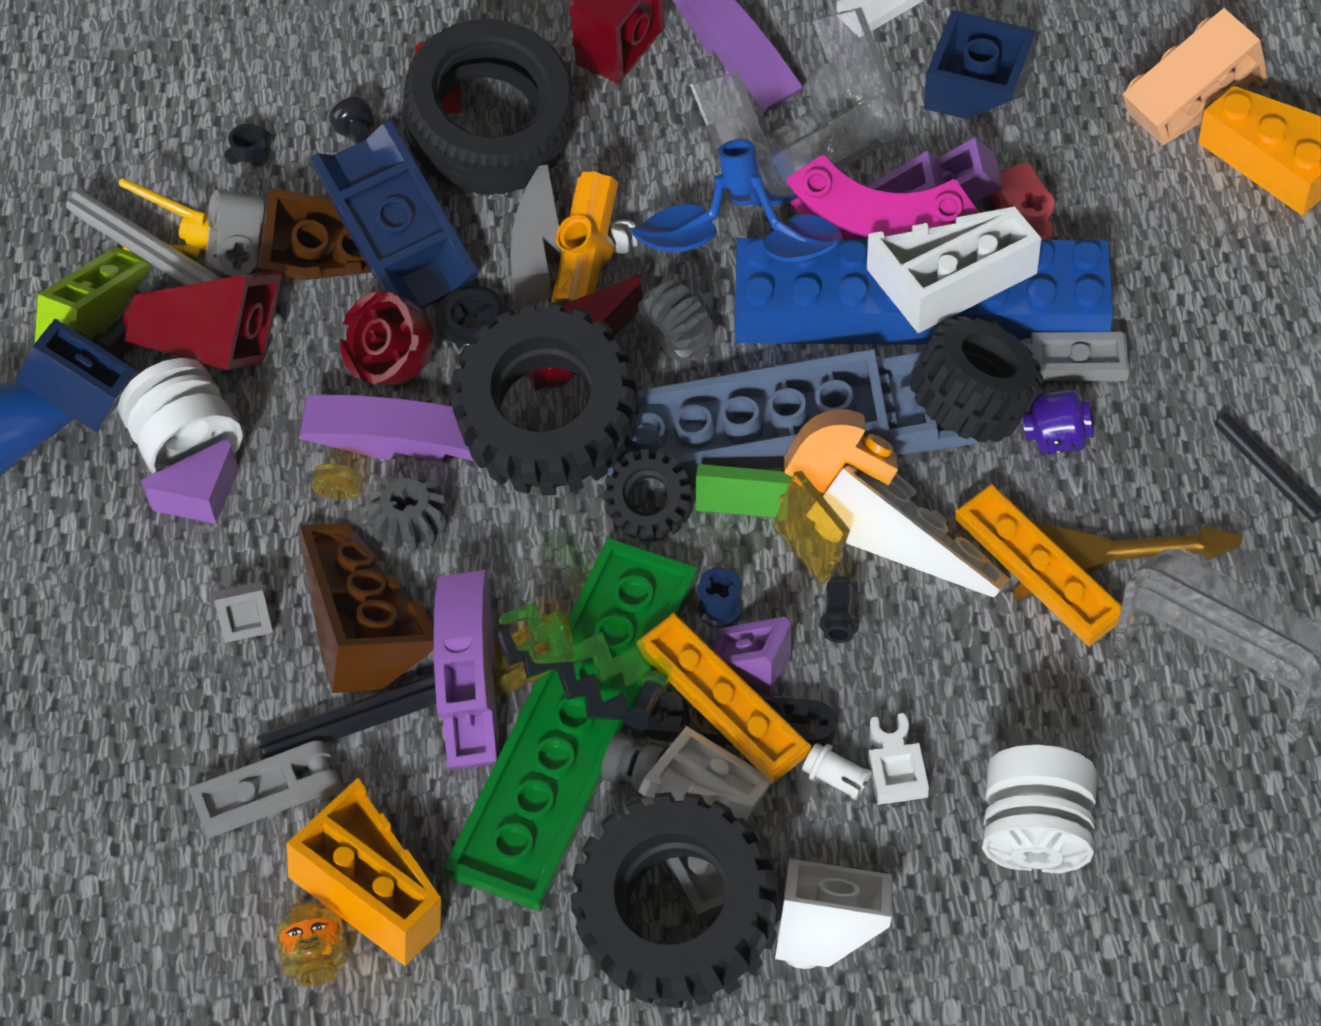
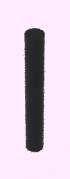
[1215,413,1321,524]

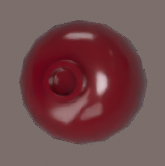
[340,291,434,386]

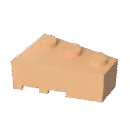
[1122,8,1269,146]

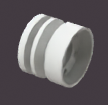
[117,358,243,474]
[982,745,1097,873]

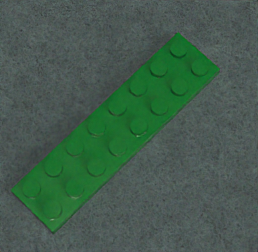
[443,538,698,912]

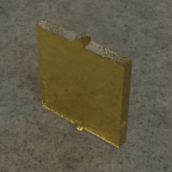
[772,470,851,586]

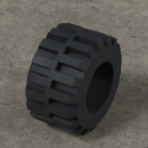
[910,317,1043,443]

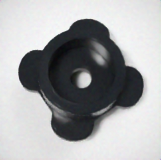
[224,124,272,166]

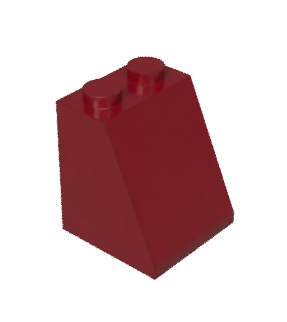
[124,271,282,370]

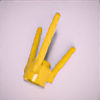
[119,178,209,259]

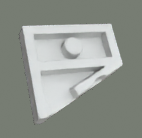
[638,726,771,820]

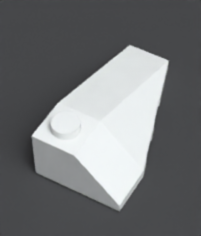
[811,465,1011,597]

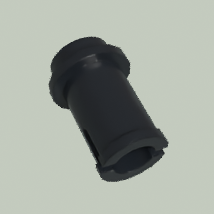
[819,576,859,643]

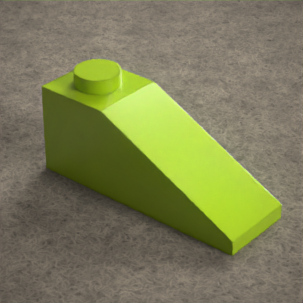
[35,247,153,342]

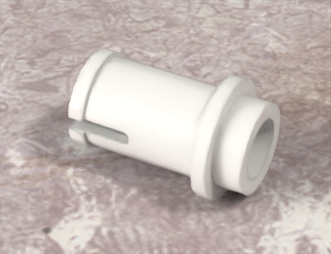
[802,743,872,800]

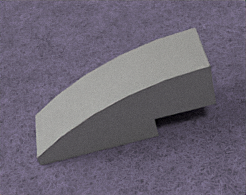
[510,165,562,304]

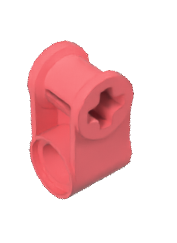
[985,161,1055,240]

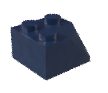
[924,10,1037,119]

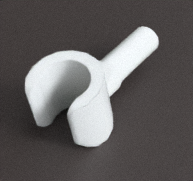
[608,220,637,254]

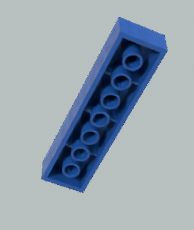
[735,238,1113,345]

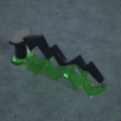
[498,602,668,732]

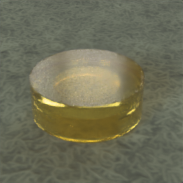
[311,464,362,500]

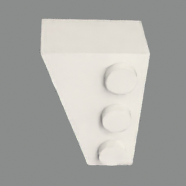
[867,206,1042,333]

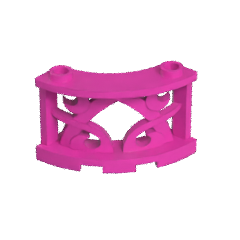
[787,155,979,239]

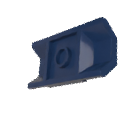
[310,120,478,309]

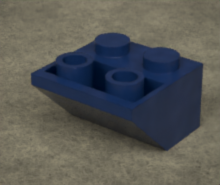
[15,319,142,432]

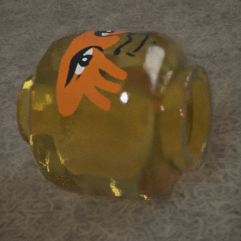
[275,903,348,987]

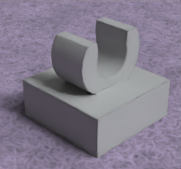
[213,581,273,643]

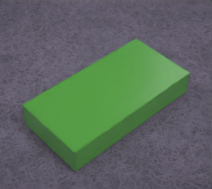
[696,464,794,519]

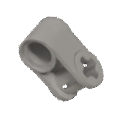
[205,189,264,278]

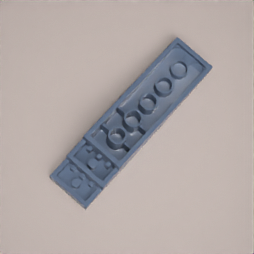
[604,349,983,480]

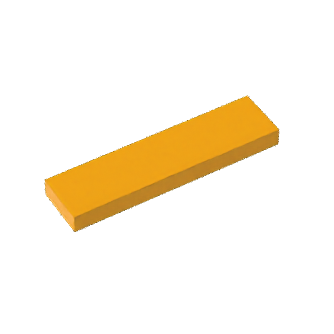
[955,483,1127,647]
[637,613,811,784]

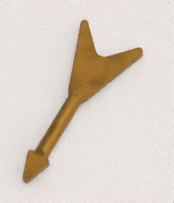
[1013,520,1243,600]

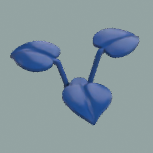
[630,139,842,262]

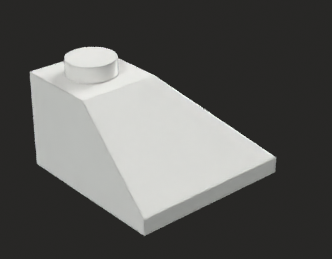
[775,859,892,969]

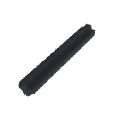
[256,673,437,760]

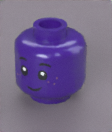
[1023,390,1095,455]

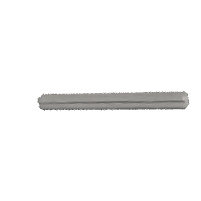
[66,190,285,339]

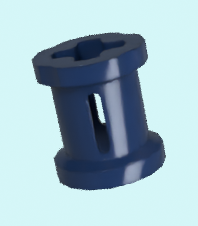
[697,567,742,628]

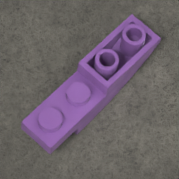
[434,570,501,770]

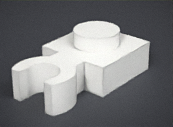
[868,713,929,805]

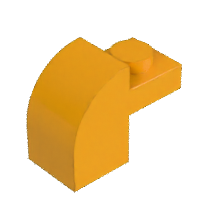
[784,409,898,494]

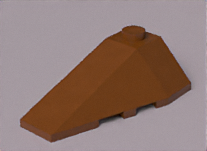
[257,188,371,280]
[299,523,434,693]

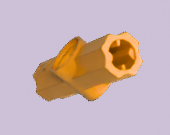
[551,171,618,304]

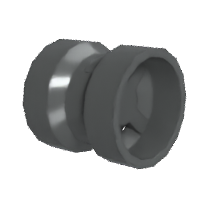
[601,731,667,791]

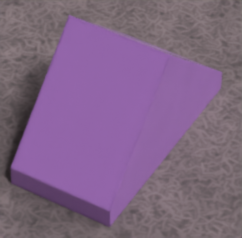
[141,438,238,524]
[710,617,791,696]

